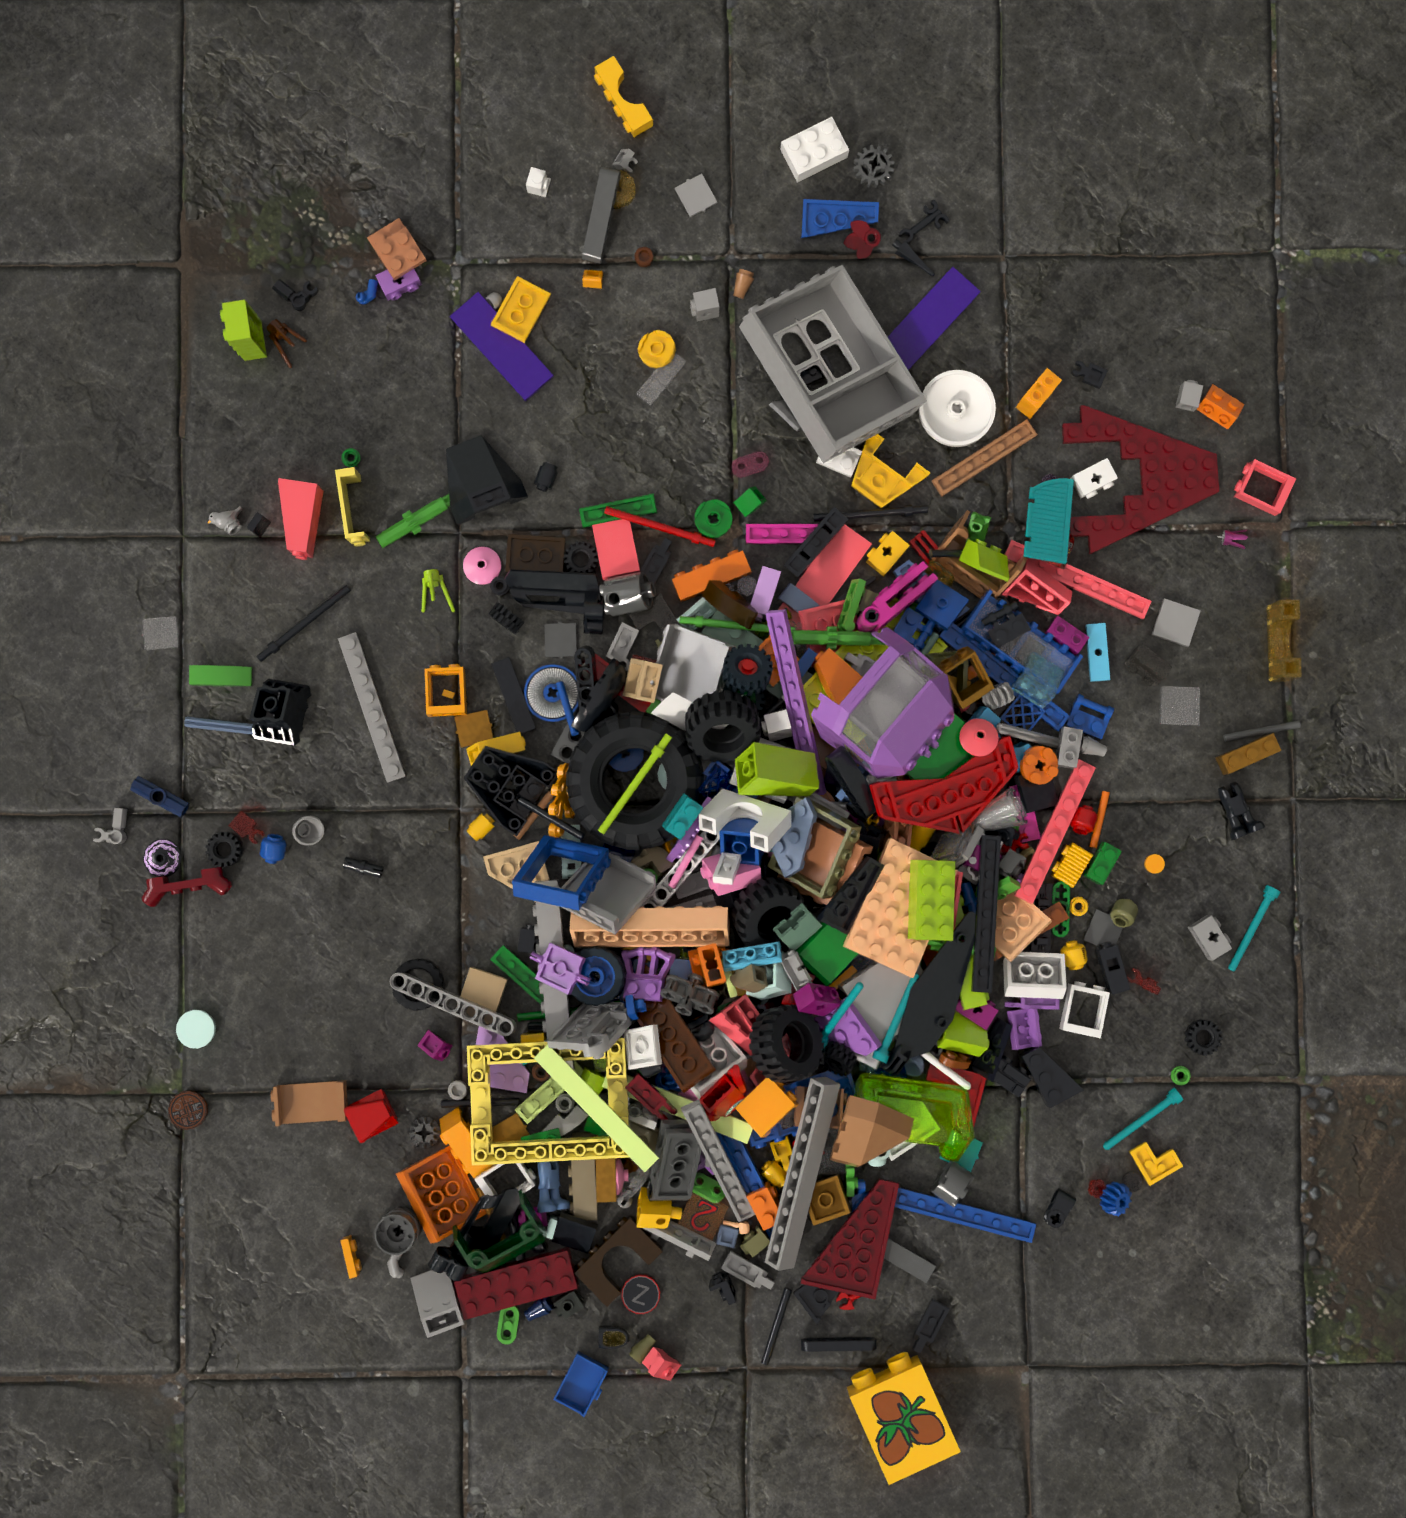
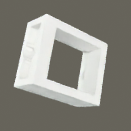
[1059,981,1110,1038]
[475,1163,536,1196]

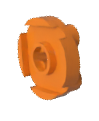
[1020,746,1058,785]

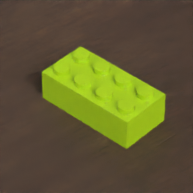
[220,300,267,361]
[908,860,955,941]

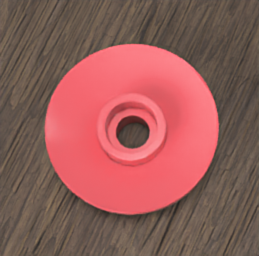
[959,719,998,757]

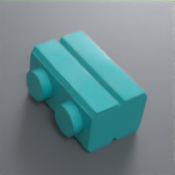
[661,793,704,840]

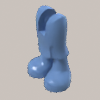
[537,1161,570,1213]

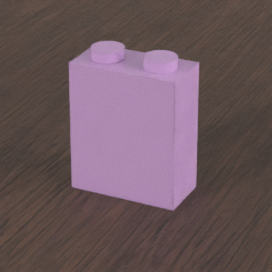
[750,566,781,622]

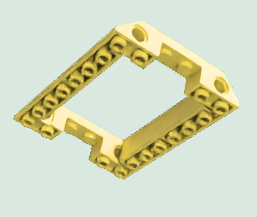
[467,1038,629,1165]

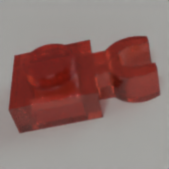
[228,811,265,844]

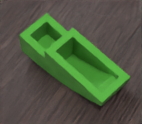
[189,665,252,686]

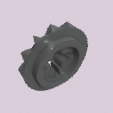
[409,1117,440,1148]

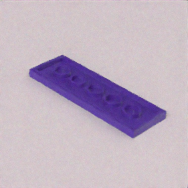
[888,267,981,371]
[450,292,554,402]

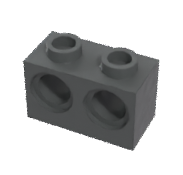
[551,723,586,763]

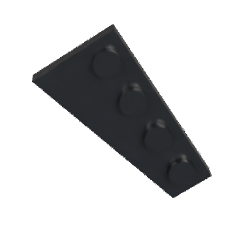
[816,856,884,935]

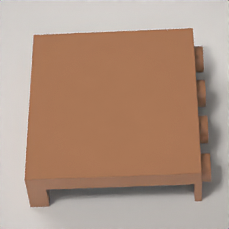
[777,817,873,905]

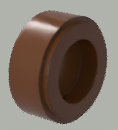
[635,247,654,267]

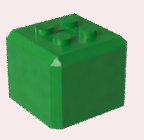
[795,920,858,986]

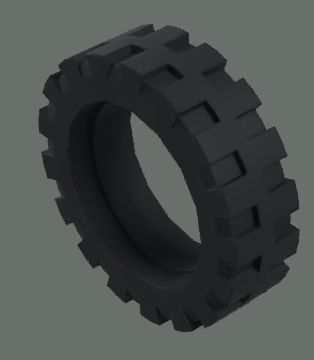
[391,959,444,1011]

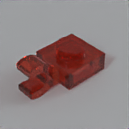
[1127,968,1161,995]

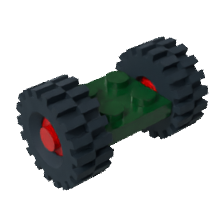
[722,644,773,727]

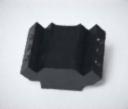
[249,679,311,746]

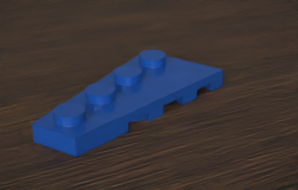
[801,199,879,239]

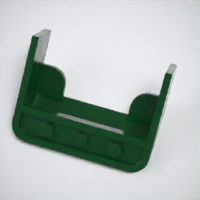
[453,1189,547,1272]

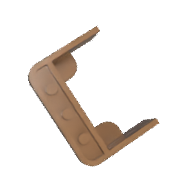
[932,510,1028,599]

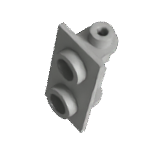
[781,949,813,991]

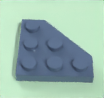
[772,798,817,878]

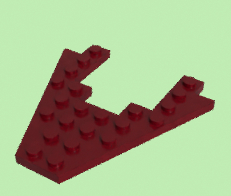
[1062,405,1219,554]

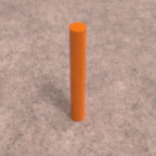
[1089,791,1110,849]

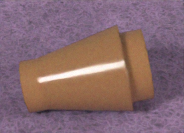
[733,269,754,299]

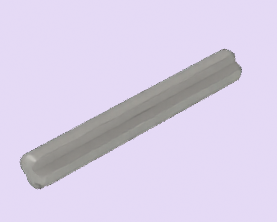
[996,723,1059,748]

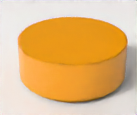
[1144,854,1165,873]

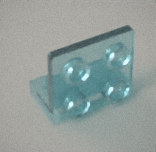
[1012,652,1064,709]

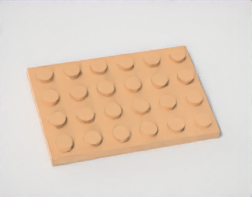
[843,838,958,978]

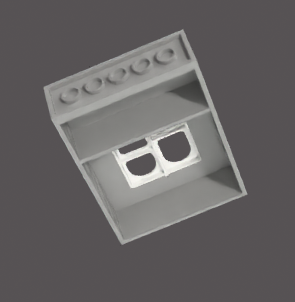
[739,265,927,463]

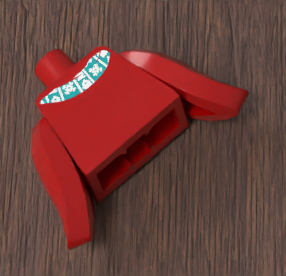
[699,1064,746,1121]

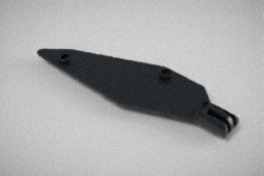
[880,911,976,1078]

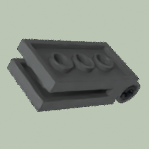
[647,1120,702,1201]

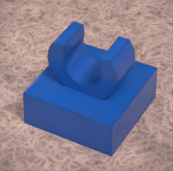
[625,994,647,1021]

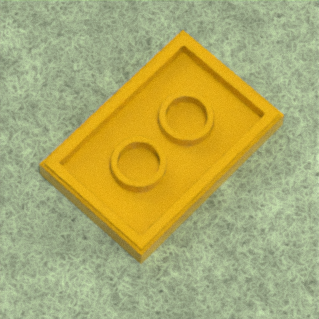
[491,276,551,343]

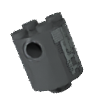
[599,572,656,616]

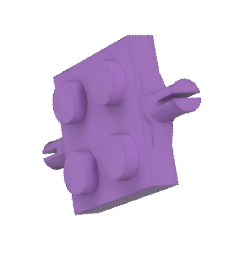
[530,943,591,995]

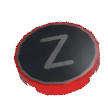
[621,1274,660,1314]

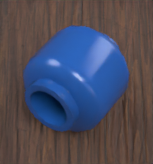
[260,834,287,864]

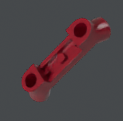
[141,867,232,907]

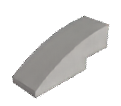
[541,1104,589,1136]

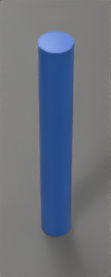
[556,681,579,736]

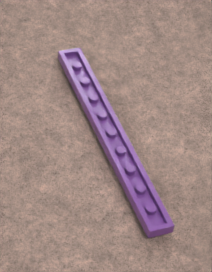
[765,609,826,795]

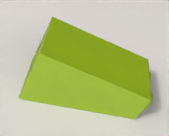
[735,742,820,796]

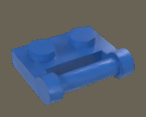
[1065,694,1114,740]

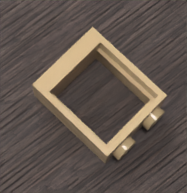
[623,658,663,703]

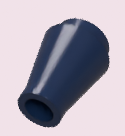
[524,1297,554,1321]

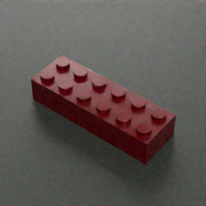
[454,1247,579,1320]

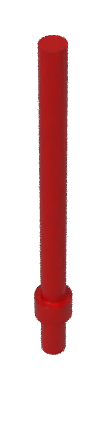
[604,506,716,547]

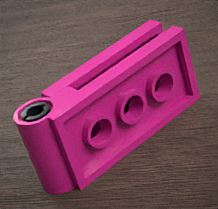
[855,561,939,633]

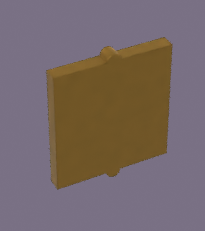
[454,710,493,748]
[492,1113,530,1142]

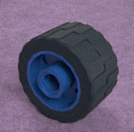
[571,946,627,1006]

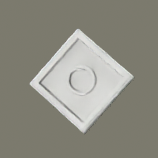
[624,1025,662,1070]

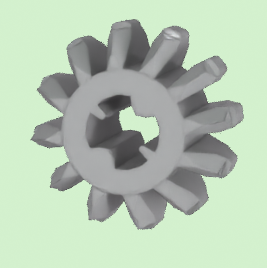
[981,682,1015,710]

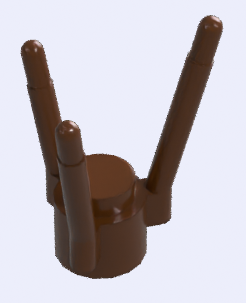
[267,319,307,368]

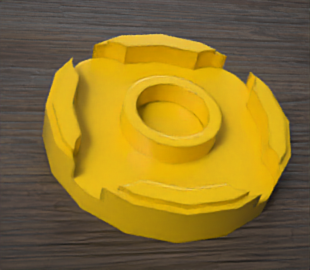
[638,330,676,368]

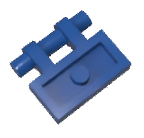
[893,607,935,651]

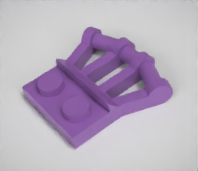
[621,947,676,1002]

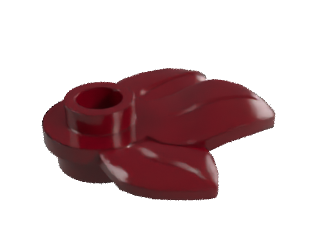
[843,220,881,259]

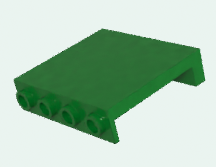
[906,713,981,780]

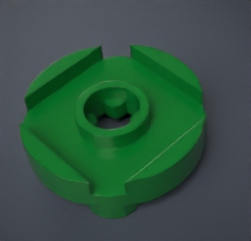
[695,499,732,538]

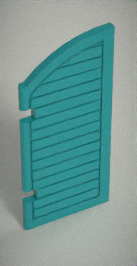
[1023,478,1074,564]

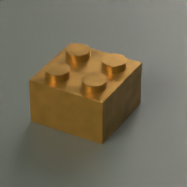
[808,1174,852,1226]

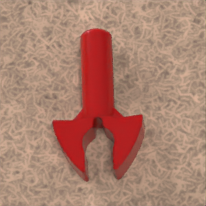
[836,1292,861,1310]

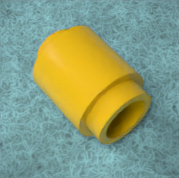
[466,813,495,841]
[761,1160,787,1189]

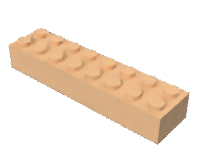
[570,906,730,947]

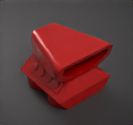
[344,1089,399,1143]

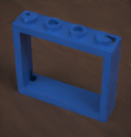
[512,835,611,911]

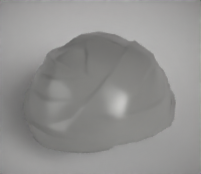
[292,815,324,846]

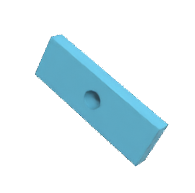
[1085,623,1110,682]
[722,941,782,972]

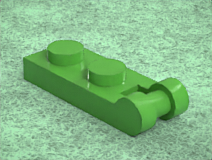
[837,578,866,631]

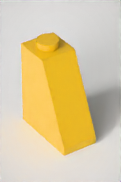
[466,732,526,766]

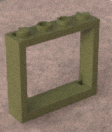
[767,796,862,899]

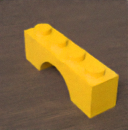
[594,56,653,137]

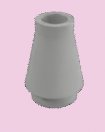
[1080,736,1107,757]

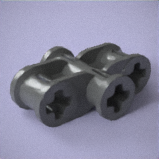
[660,973,720,1016]

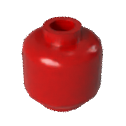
[1070,805,1098,835]

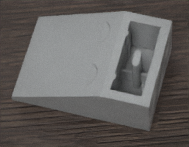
[411,1270,466,1338]

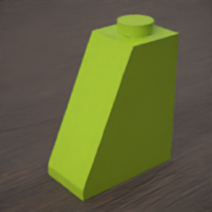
[937,1011,990,1057]

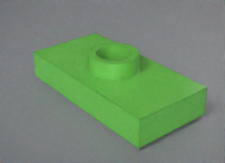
[997,876,1021,900]

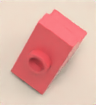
[642,1347,681,1381]

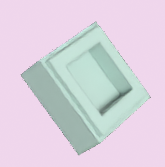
[546,1215,558,1239]

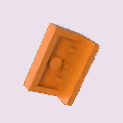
[1197,384,1245,429]
[746,1181,779,1231]

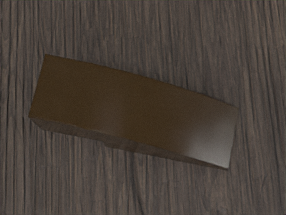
[702,580,758,629]

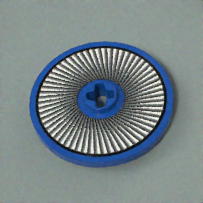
[524,664,579,722]

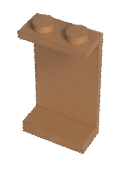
[271,1080,348,1126]

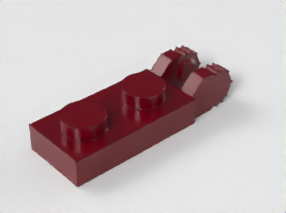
[625,1073,678,1120]

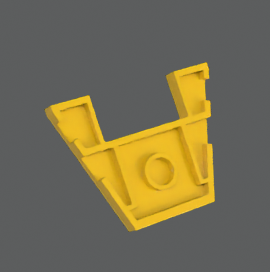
[851,434,930,509]

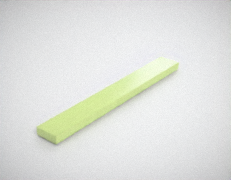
[534,1044,659,1172]
[602,1075,753,1144]

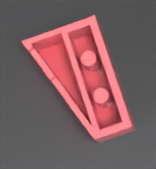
[1001,559,1072,615]
[709,994,759,1056]

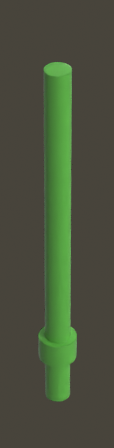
[679,616,795,633]

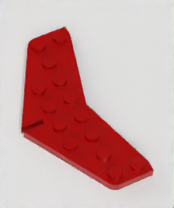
[869,735,1018,834]

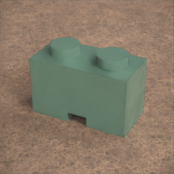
[773,903,822,950]

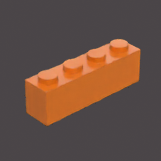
[672,550,752,602]

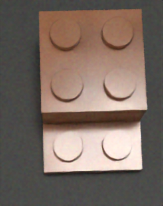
[367,218,427,280]

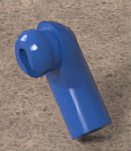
[356,279,378,304]

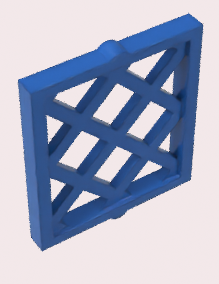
[1000,691,1046,731]

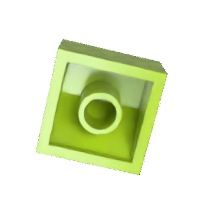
[959,539,1009,582]

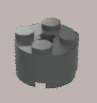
[931,1160,975,1207]

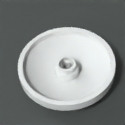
[919,370,996,447]

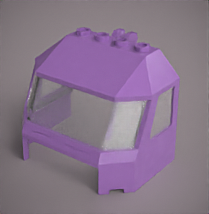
[811,627,954,779]

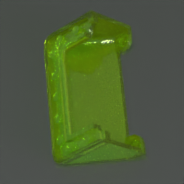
[854,1073,975,1162]

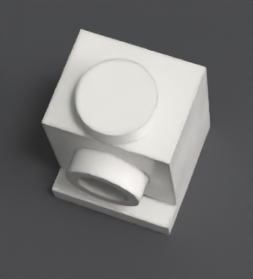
[526,167,551,197]

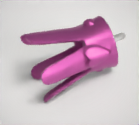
[1217,529,1248,549]

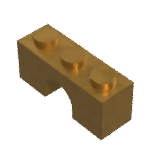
[1216,733,1282,775]

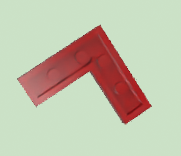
[925,1062,986,1132]

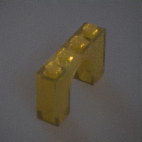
[1267,600,1302,682]

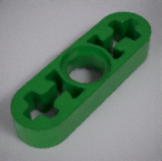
[1051,881,1070,937]

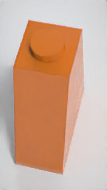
[813,648,862,705]
[697,943,726,988]

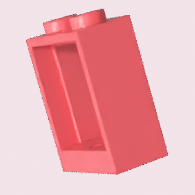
[1234,459,1296,516]

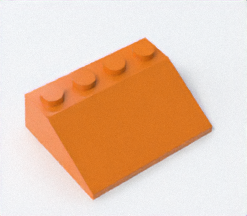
[396,1145,487,1244]

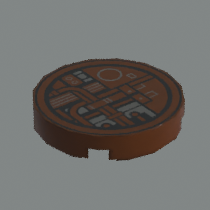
[168,1090,208,1130]

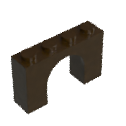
[574,1215,663,1307]

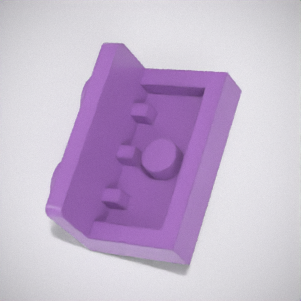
[1007,1008,1042,1050]

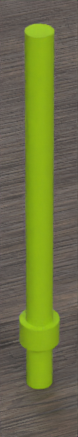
[598,733,672,834]

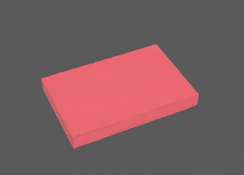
[592,519,640,580]

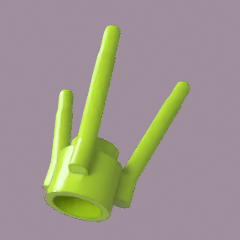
[421,569,455,613]

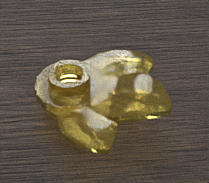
[925,560,954,587]

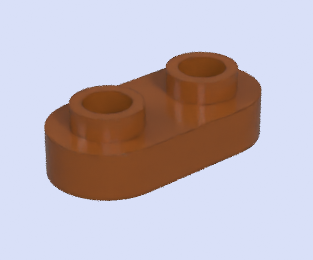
[938,1050,972,1069]

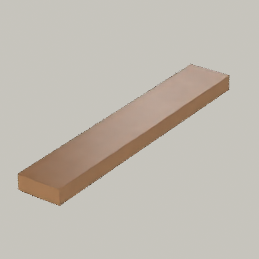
[931,419,1038,497]

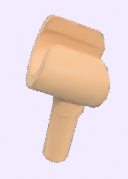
[723,1220,750,1234]

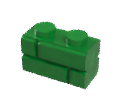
[1083,842,1122,885]

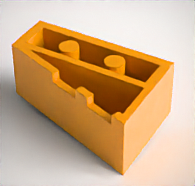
[439,1108,493,1178]

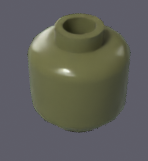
[1110,899,1138,928]

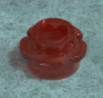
[1088,1179,1106,1198]

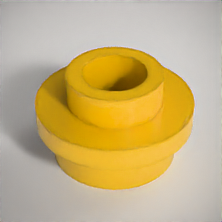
[1070,897,1088,916]

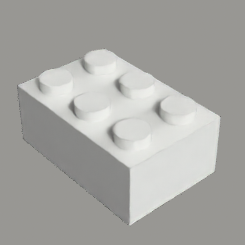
[780,117,849,182]
[1003,952,1067,999]

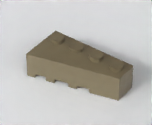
[568,1132,598,1220]

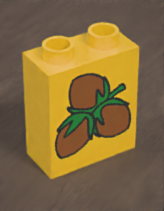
[847,1352,961,1485]

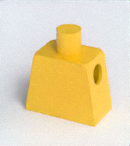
[637,1187,682,1229]

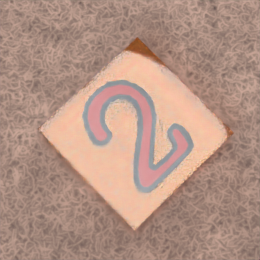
[677,1192,729,1241]

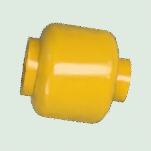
[1060,940,1088,970]

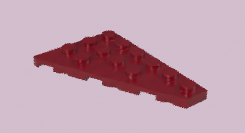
[800,1178,899,1299]

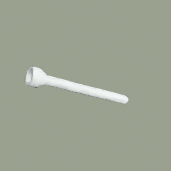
[893,1035,971,1090]

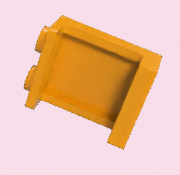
[735,1078,799,1138]

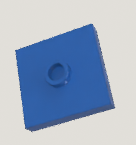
[915,580,969,631]

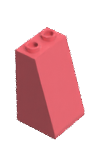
[278,478,324,560]

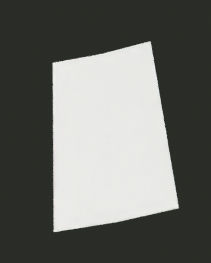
[651,692,728,731]

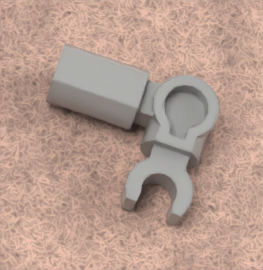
[93,808,128,844]

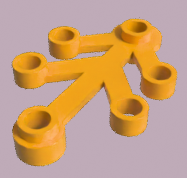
[548,763,575,838]

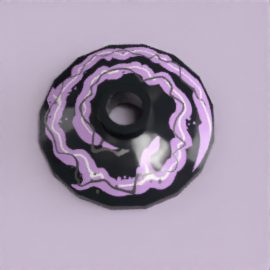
[143,839,182,877]

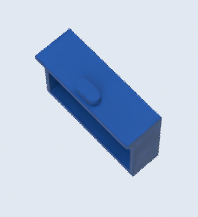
[553,1351,609,1417]

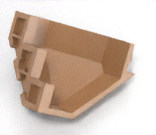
[830,1095,914,1167]

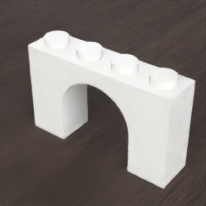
[699,789,791,852]

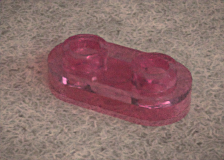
[732,451,769,478]

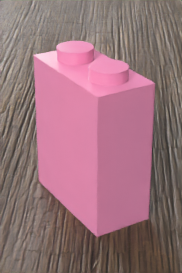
[700,853,761,896]

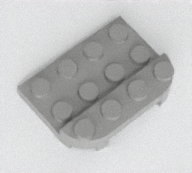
[547,1002,632,1059]

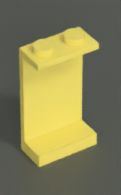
[335,467,370,546]

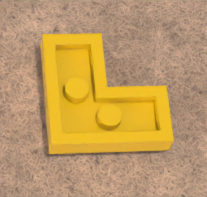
[1129,1142,1183,1186]

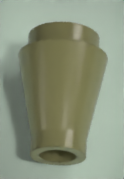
[629,1334,657,1364]

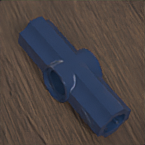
[130,776,190,818]

